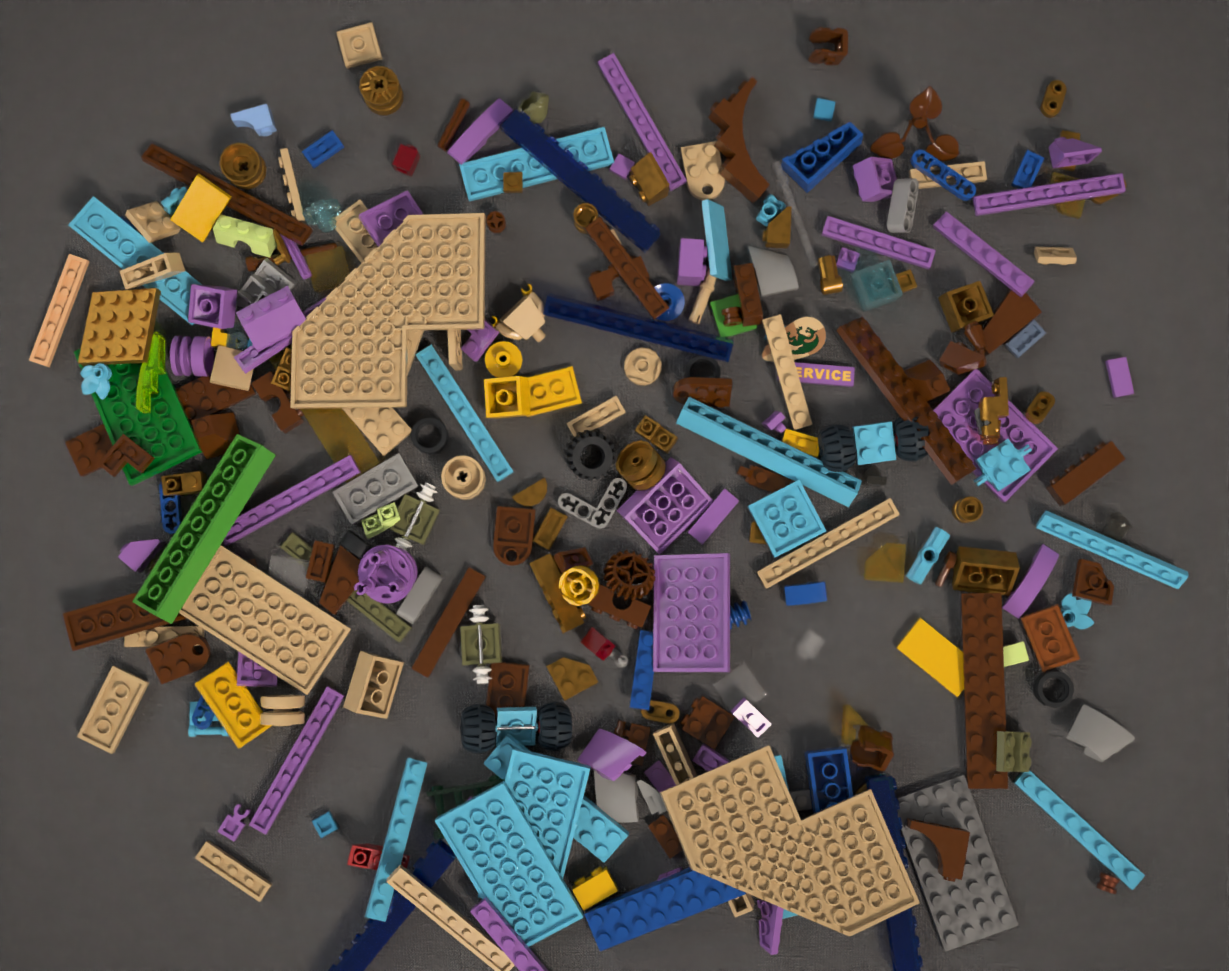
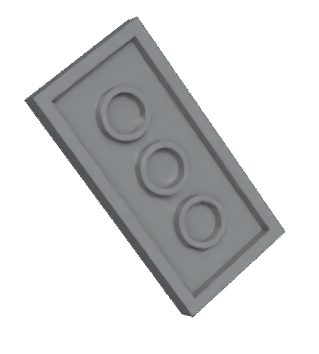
[333,453,419,525]

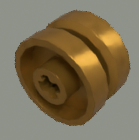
[616,440,666,491]

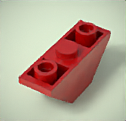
[347,843,410,870]

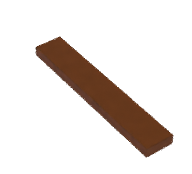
[584,216,669,320]
[411,567,486,678]

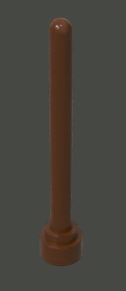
[245,243,337,272]

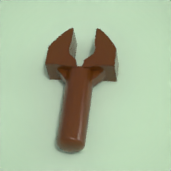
[935,551,958,587]

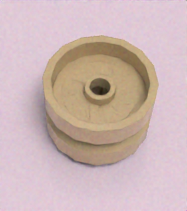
[441,455,486,500]
[260,695,305,726]

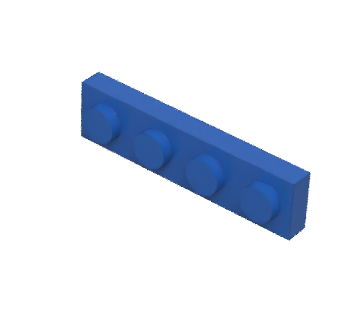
[629,630,654,711]

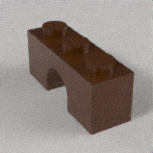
[588,256,650,302]
[733,263,763,327]
[251,371,305,434]
[589,584,651,630]

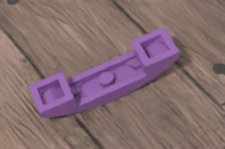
[1002,544,1059,619]

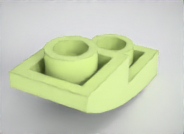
[361,502,400,539]
[1003,641,1029,667]

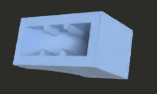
[230,104,277,136]

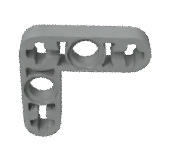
[558,478,627,529]

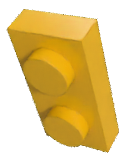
[782,429,819,458]

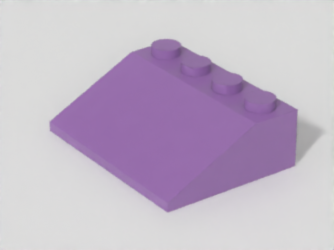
[617,457,713,555]

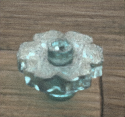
[302,198,342,232]

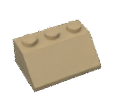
[343,651,404,719]

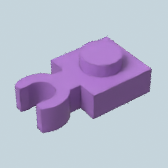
[217,803,251,841]

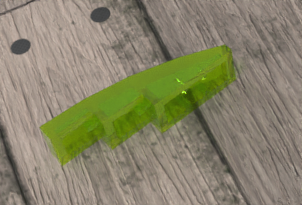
[136,332,166,413]

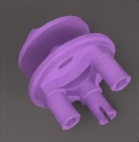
[354,545,417,603]

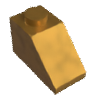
[762,206,792,248]

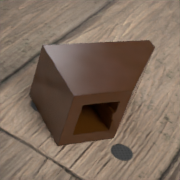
[939,341,987,375]

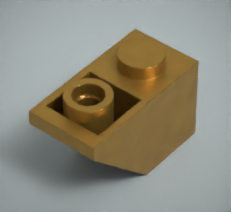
[161,471,207,496]

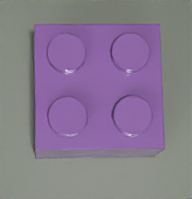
[677,238,707,286]

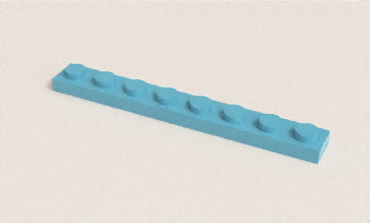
[415,344,514,482]
[1036,510,1189,589]
[365,758,427,922]
[1013,770,1145,890]

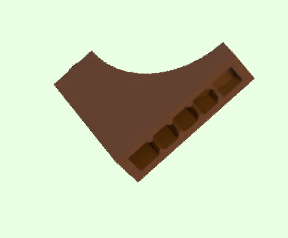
[906,818,970,882]

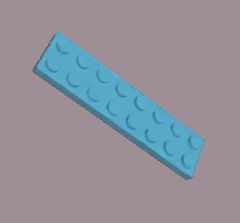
[459,127,614,202]
[68,196,202,326]
[483,733,629,863]

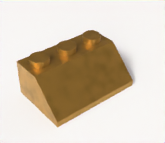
[952,546,1020,596]

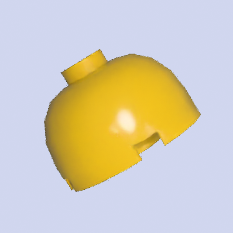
[559,566,599,606]

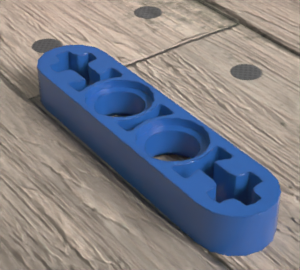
[910,150,976,201]

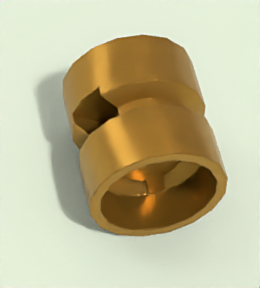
[573,203,598,234]
[952,496,983,523]

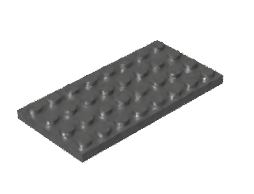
[890,774,1018,952]

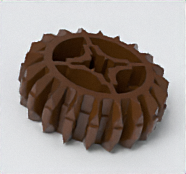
[604,549,656,601]

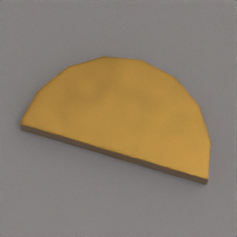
[512,477,547,507]

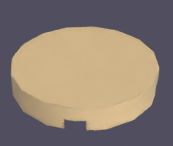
[624,347,662,386]

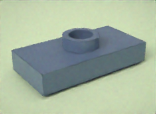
[1005,319,1046,359]

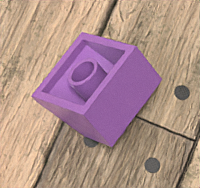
[853,157,897,202]
[188,284,237,329]

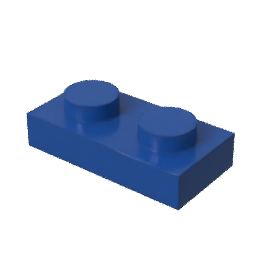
[302,130,344,168]
[1011,150,1044,189]

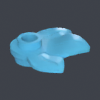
[80,363,112,400]
[1061,593,1094,629]

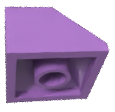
[1049,137,1102,169]

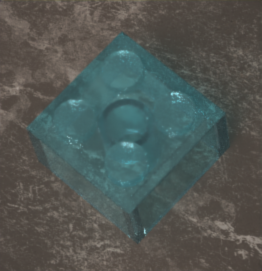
[850,260,903,312]

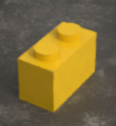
[572,866,618,911]

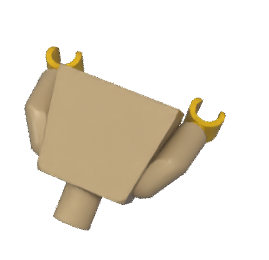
[491,284,546,342]

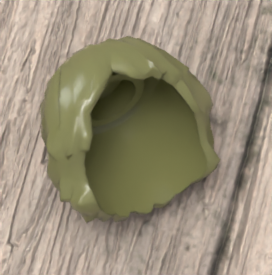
[518,91,549,124]

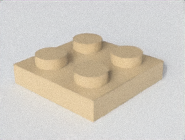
[125,201,181,243]

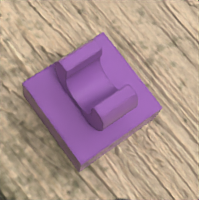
[836,247,860,273]
[762,411,786,433]

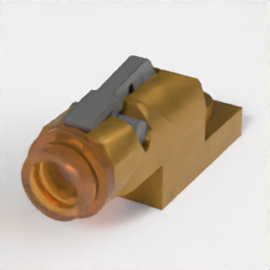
[974,377,1009,445]

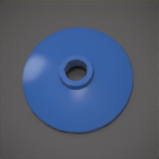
[654,283,685,321]

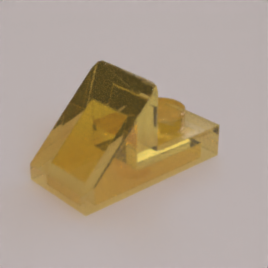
[841,703,868,745]

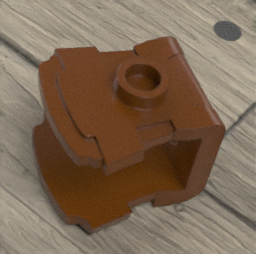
[808,27,848,65]
[850,724,894,772]

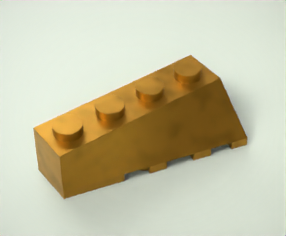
[529,553,586,633]

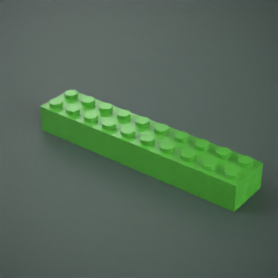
[132,434,276,624]

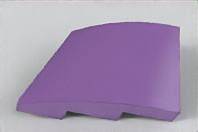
[577,728,647,781]

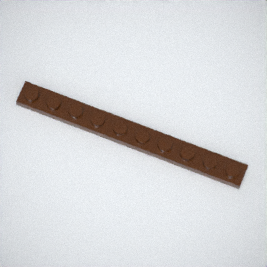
[141,143,313,246]

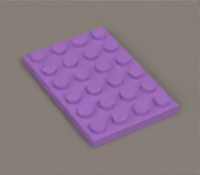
[933,369,1058,503]
[653,553,730,672]

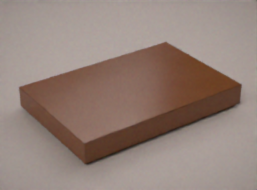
[1021,604,1080,672]

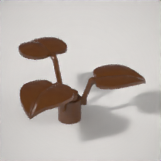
[870,86,959,161]

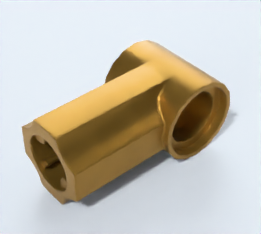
[818,255,843,295]

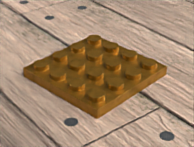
[78,288,161,366]

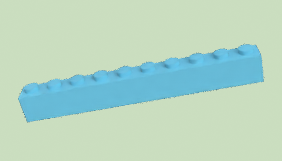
[676,397,862,507]

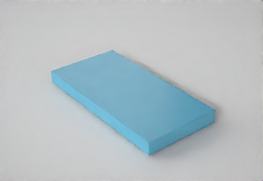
[702,199,733,281]

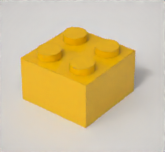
[484,376,531,419]

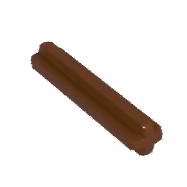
[438,98,470,151]

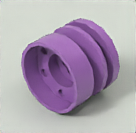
[170,336,214,376]

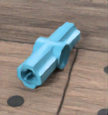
[906,527,950,585]

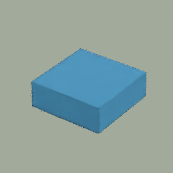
[813,98,835,122]
[312,811,339,838]

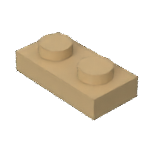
[1034,247,1077,265]

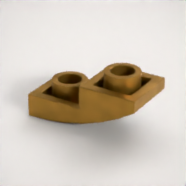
[271,347,292,391]
[634,415,678,454]

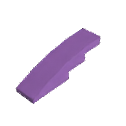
[448,98,513,165]

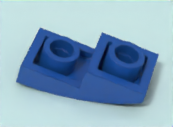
[784,581,828,606]

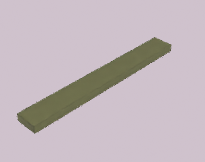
[280,532,412,643]

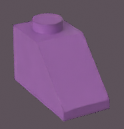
[118,539,167,572]

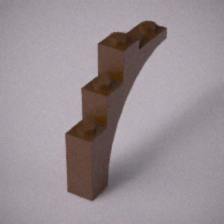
[708,76,770,204]

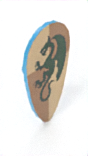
[762,317,827,362]

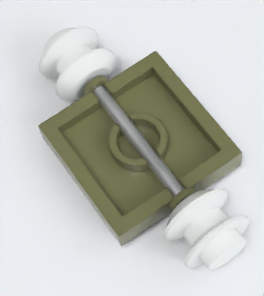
[389,482,441,550]
[460,605,502,684]

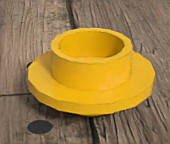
[485,341,523,378]

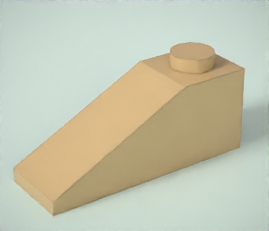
[120,253,185,289]

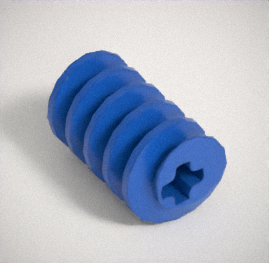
[730,600,752,629]

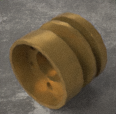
[359,66,404,116]
[219,143,267,190]

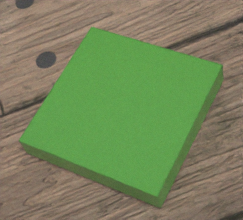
[710,294,757,339]

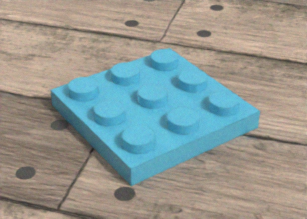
[747,480,826,558]

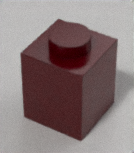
[392,144,421,177]
[580,627,615,661]

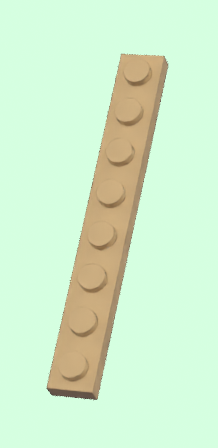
[756,498,900,589]
[386,864,515,971]

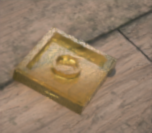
[306,246,350,292]

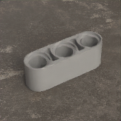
[887,178,919,233]
[397,567,443,624]

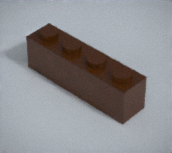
[1046,441,1126,506]

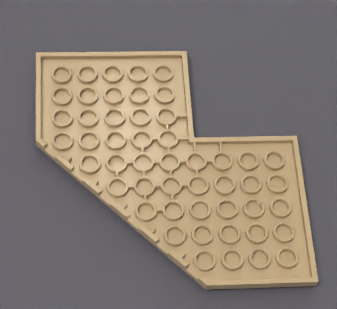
[290,213,486,409]
[660,745,920,936]

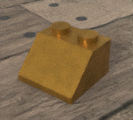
[629,152,669,206]
[938,281,994,333]

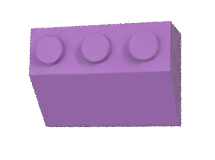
[236,286,306,352]

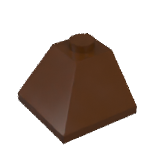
[904,360,951,402]
[191,413,240,460]

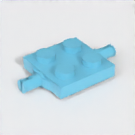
[973,439,1032,492]

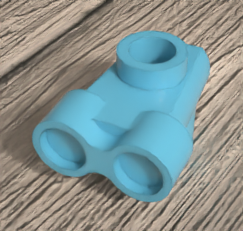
[161,187,188,216]
[756,194,786,226]

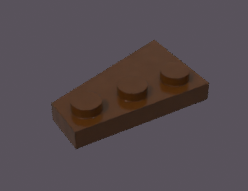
[319,545,361,615]

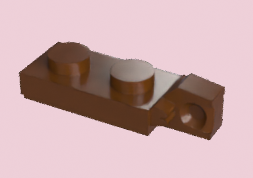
[737,465,791,493]

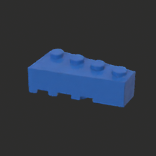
[781,122,863,193]

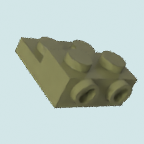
[996,731,1032,772]

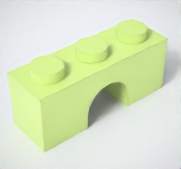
[213,214,277,258]

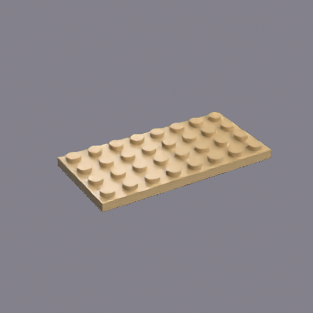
[179,545,351,695]

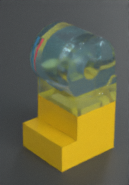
[211,327,249,351]

